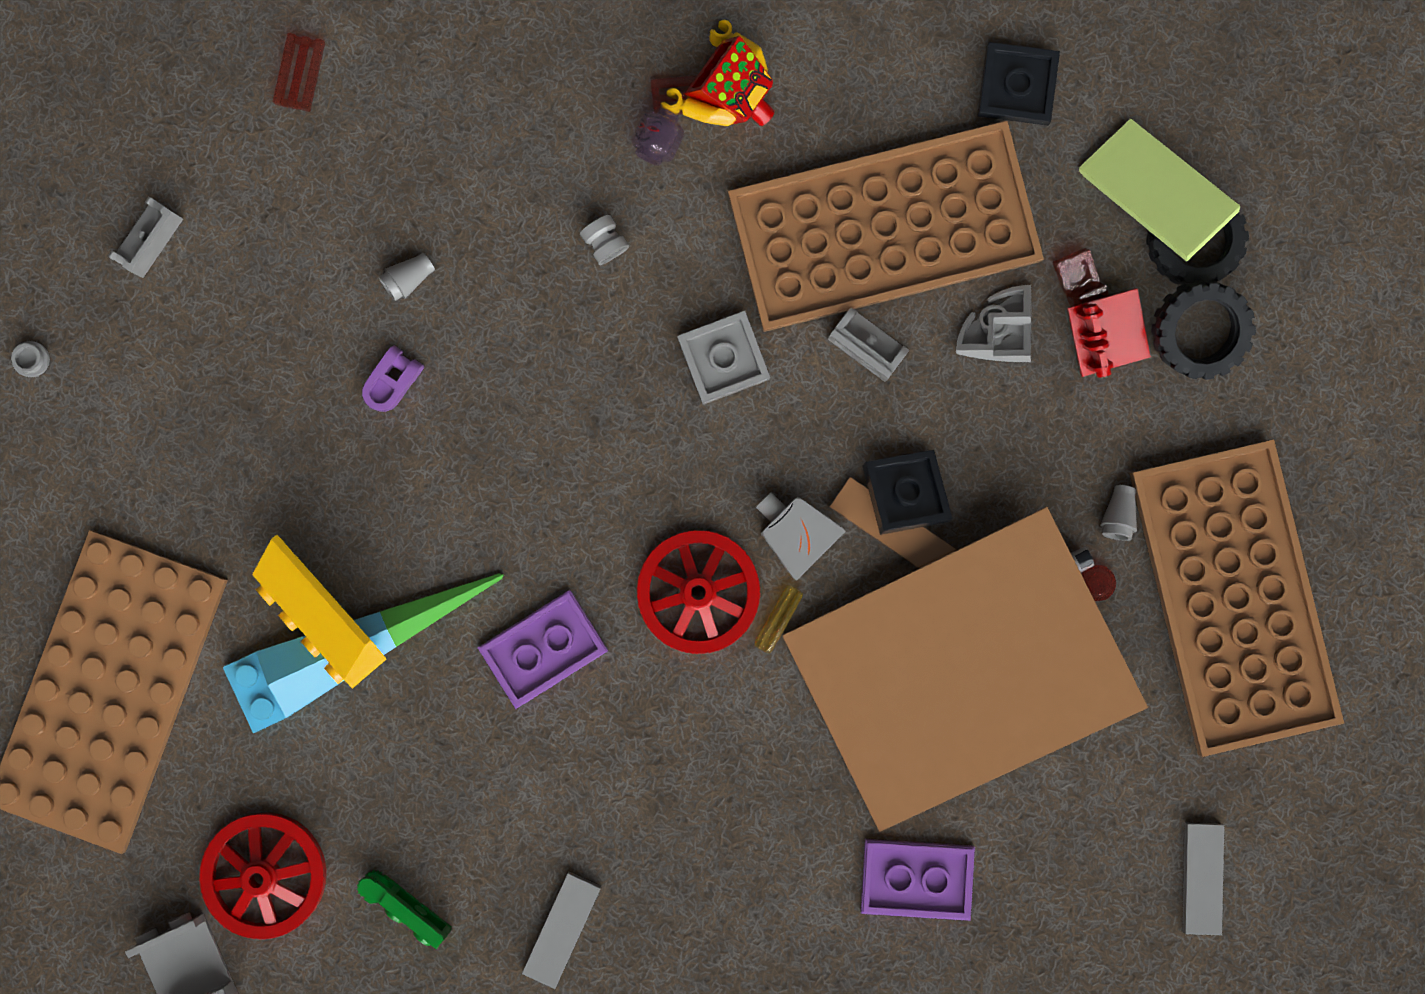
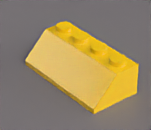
[252,535,387,689]

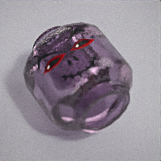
[631,108,684,166]

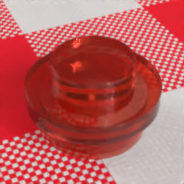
[1081,565,1116,601]

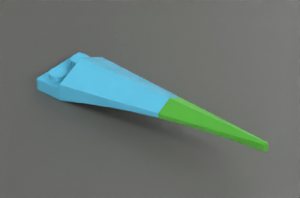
[223,574,504,733]

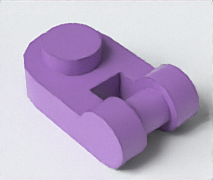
[362,345,424,412]

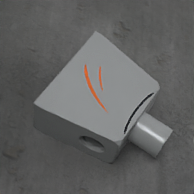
[756,492,846,581]

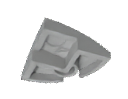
[956,285,1032,362]

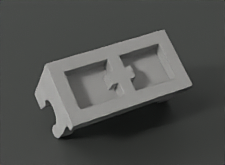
[108,196,183,278]
[828,308,909,382]

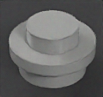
[11,341,50,377]

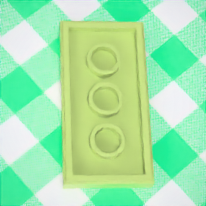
[1079,119,1240,262]

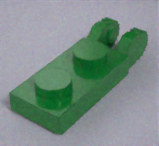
[356,870,452,949]

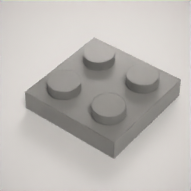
[677,311,770,405]

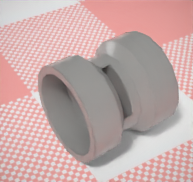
[580,215,629,265]

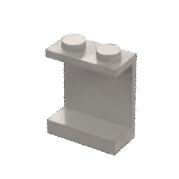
[125,912,238,994]

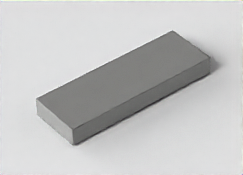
[1182,822,1224,935]
[522,871,602,989]

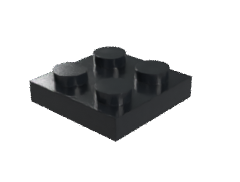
[977,42,1060,126]
[862,450,952,535]

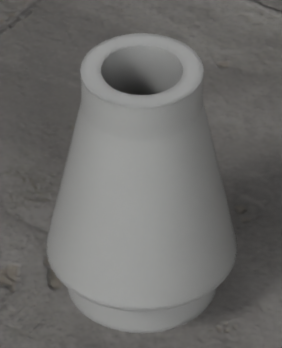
[379,253,435,301]
[1100,485,1137,541]

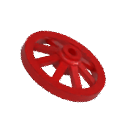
[637,531,760,654]
[199,812,326,939]

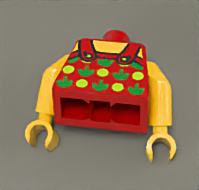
[661,20,775,126]

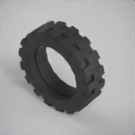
[1146,213,1249,285]
[1151,280,1256,380]

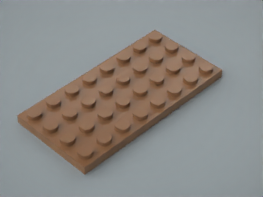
[728,121,1044,332]
[1129,440,1344,757]
[0,530,228,854]

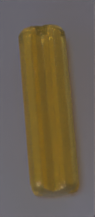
[754,585,803,654]

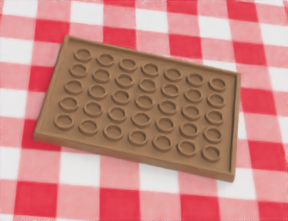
[782,507,1148,832]

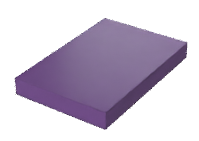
[478,590,609,709]
[861,839,975,921]

